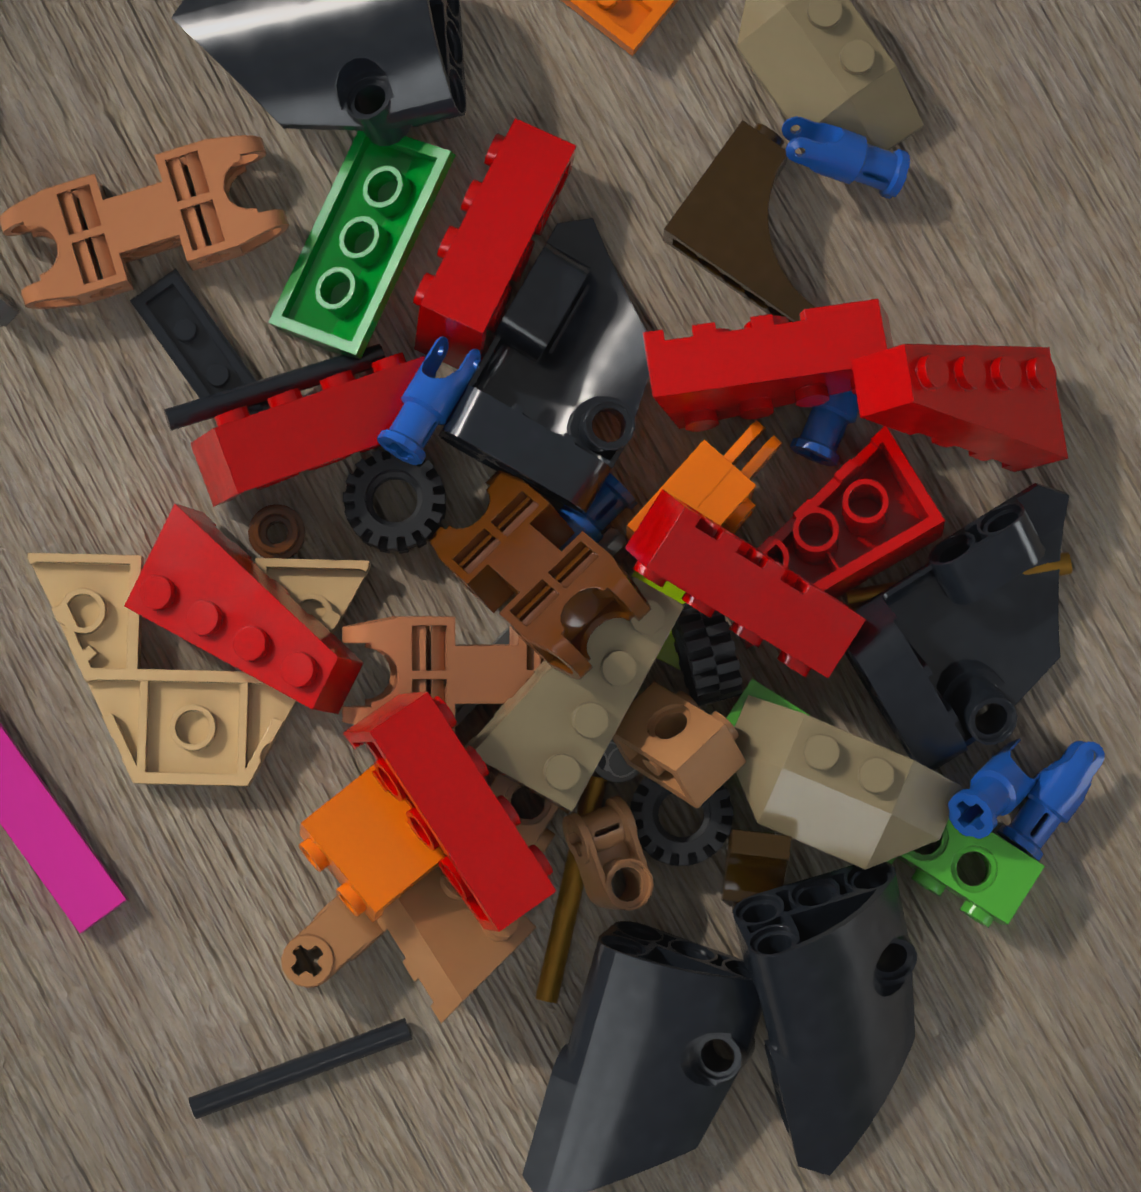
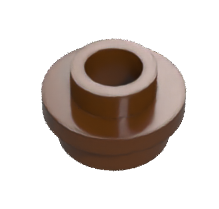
[248,504,306,559]

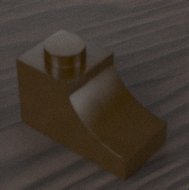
[721,829,792,913]

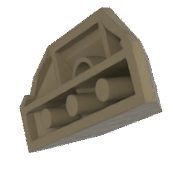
[737,0,923,151]
[735,695,962,870]

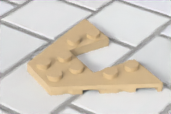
[28,553,371,787]

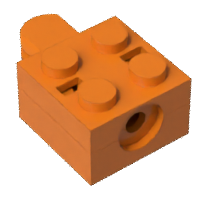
[626,420,783,540]

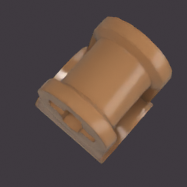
[562,795,654,911]
[281,895,386,988]

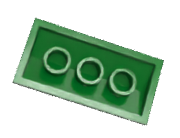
[268,131,456,359]

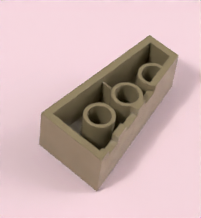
[464,577,685,811]

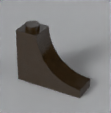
[663,120,816,322]

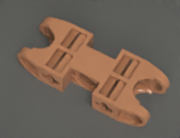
[0,135,289,309]
[342,616,544,733]

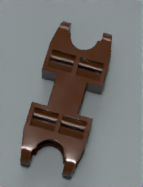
[429,470,652,680]

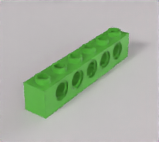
[727,678,1045,928]

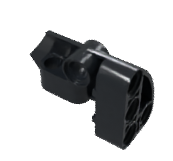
[171,0,466,146]
[438,218,649,514]
[844,483,1069,771]
[733,862,917,1176]
[522,921,762,1192]

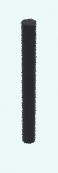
[164,343,385,431]
[189,1018,413,1119]

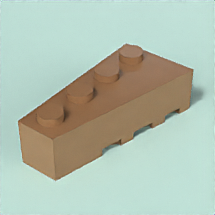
[362,764,537,1024]

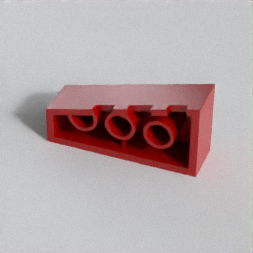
[413,118,577,369]
[642,299,894,432]
[851,344,1068,472]
[190,352,425,507]
[727,426,945,650]
[625,489,866,678]
[124,504,364,714]
[343,692,557,932]

